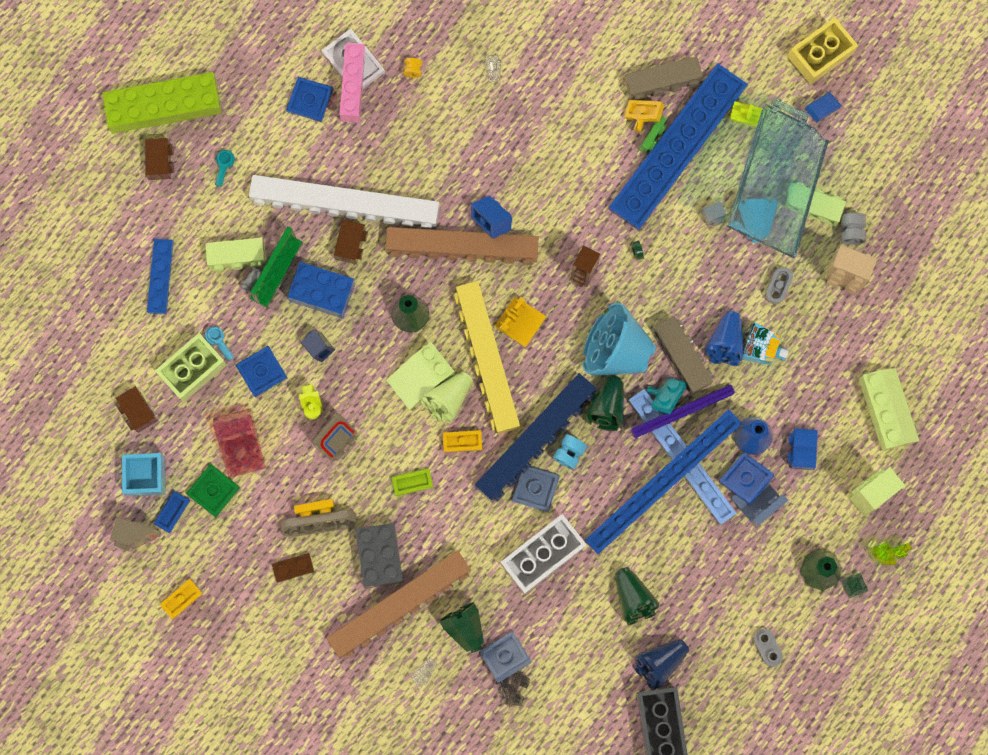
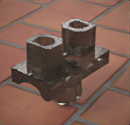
[495,671,530,707]

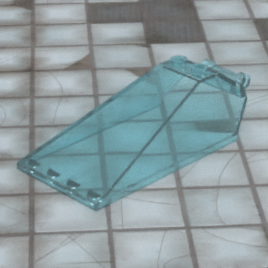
[727,97,829,258]

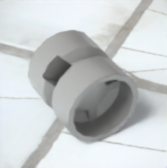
[841,213,866,244]

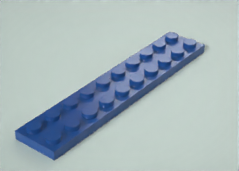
[608,63,748,231]

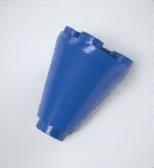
[705,311,744,366]
[734,417,773,455]

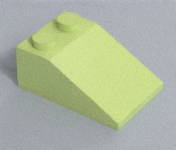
[386,342,455,410]

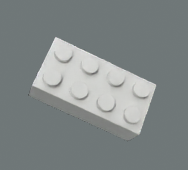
[500,514,587,595]

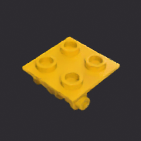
[494,296,547,348]

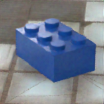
[287,262,356,319]

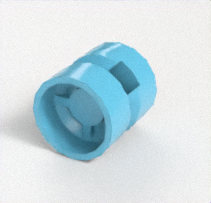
[553,434,587,470]

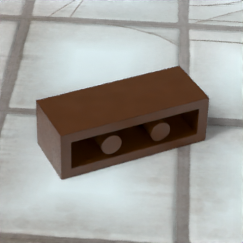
[571,245,601,287]

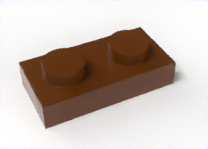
[272,553,315,583]

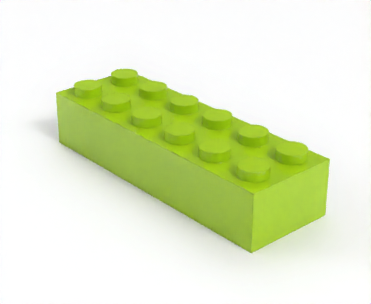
[102,72,222,134]

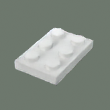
[322,29,385,89]

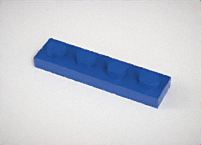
[147,239,174,315]

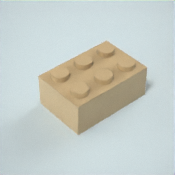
[824,245,877,294]

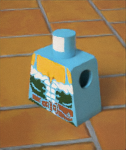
[742,323,789,365]

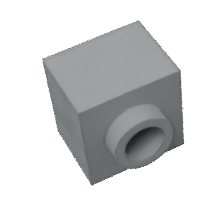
[701,201,726,227]

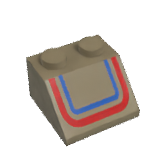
[312,413,358,462]
[109,517,161,551]

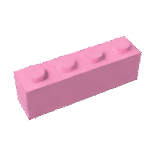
[340,43,366,123]

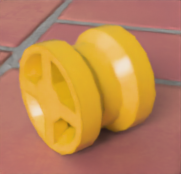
[403,58,423,78]

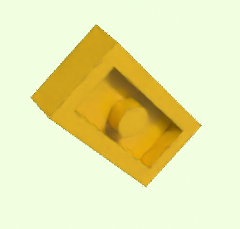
[443,430,482,453]
[294,499,335,517]
[160,579,203,620]

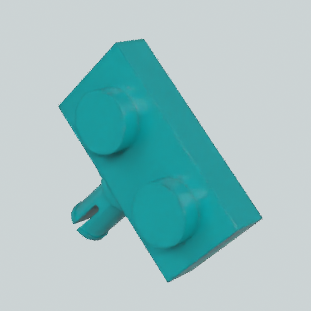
[647,377,687,414]

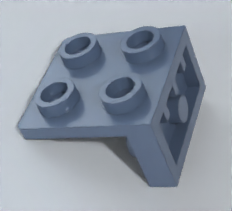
[731,484,788,528]

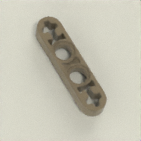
[281,510,357,537]

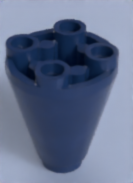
[634,639,689,690]

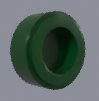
[631,240,644,260]

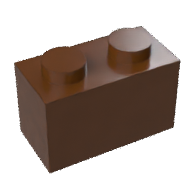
[145,138,174,180]
[333,220,368,265]
[116,386,158,433]

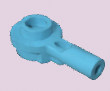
[205,327,234,361]

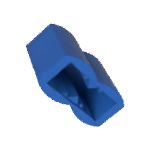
[787,428,818,470]

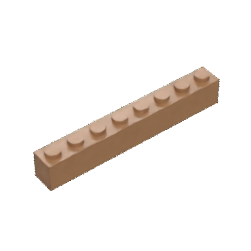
[386,227,539,265]
[326,550,471,659]

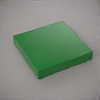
[186,464,240,518]

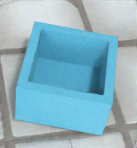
[122,453,166,496]

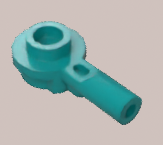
[215,150,235,187]

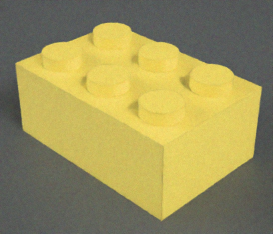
[788,18,858,85]

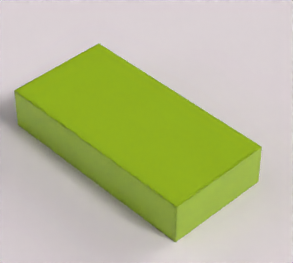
[392,469,434,497]

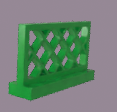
[250,226,303,308]

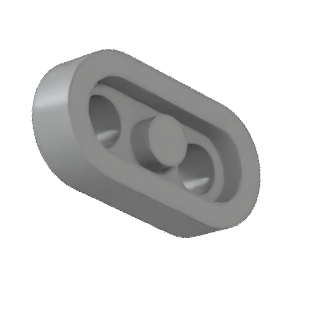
[765,267,793,304]
[754,629,783,667]

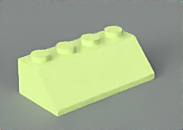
[859,368,919,452]

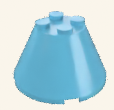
[582,303,656,375]

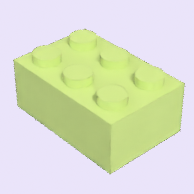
[155,333,227,403]
[849,467,905,516]

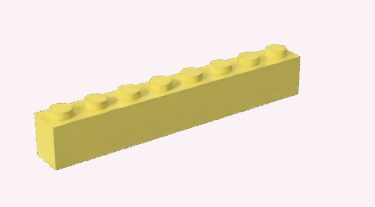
[454,281,520,435]

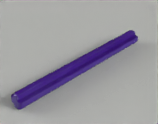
[631,385,735,438]

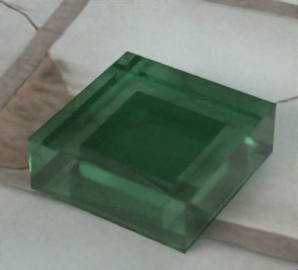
[842,573,868,599]

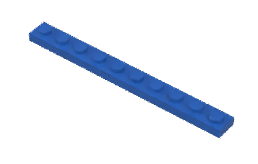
[585,409,742,554]

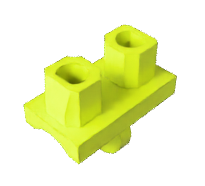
[730,102,767,128]
[299,385,324,419]

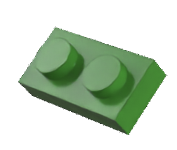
[638,116,667,154]

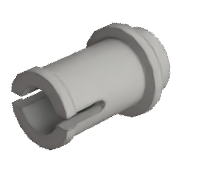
[241,268,262,293]

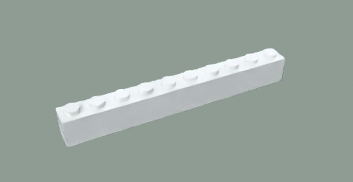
[249,175,440,230]

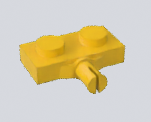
[624,100,665,133]

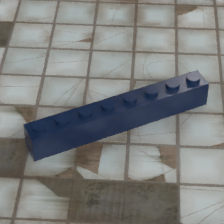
[474,373,596,503]

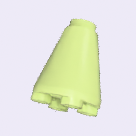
[420,371,473,423]

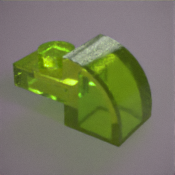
[867,542,913,566]

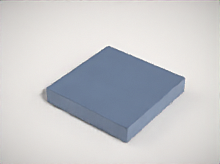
[512,467,560,513]
[479,631,532,683]

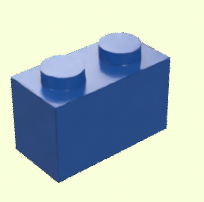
[471,195,512,239]

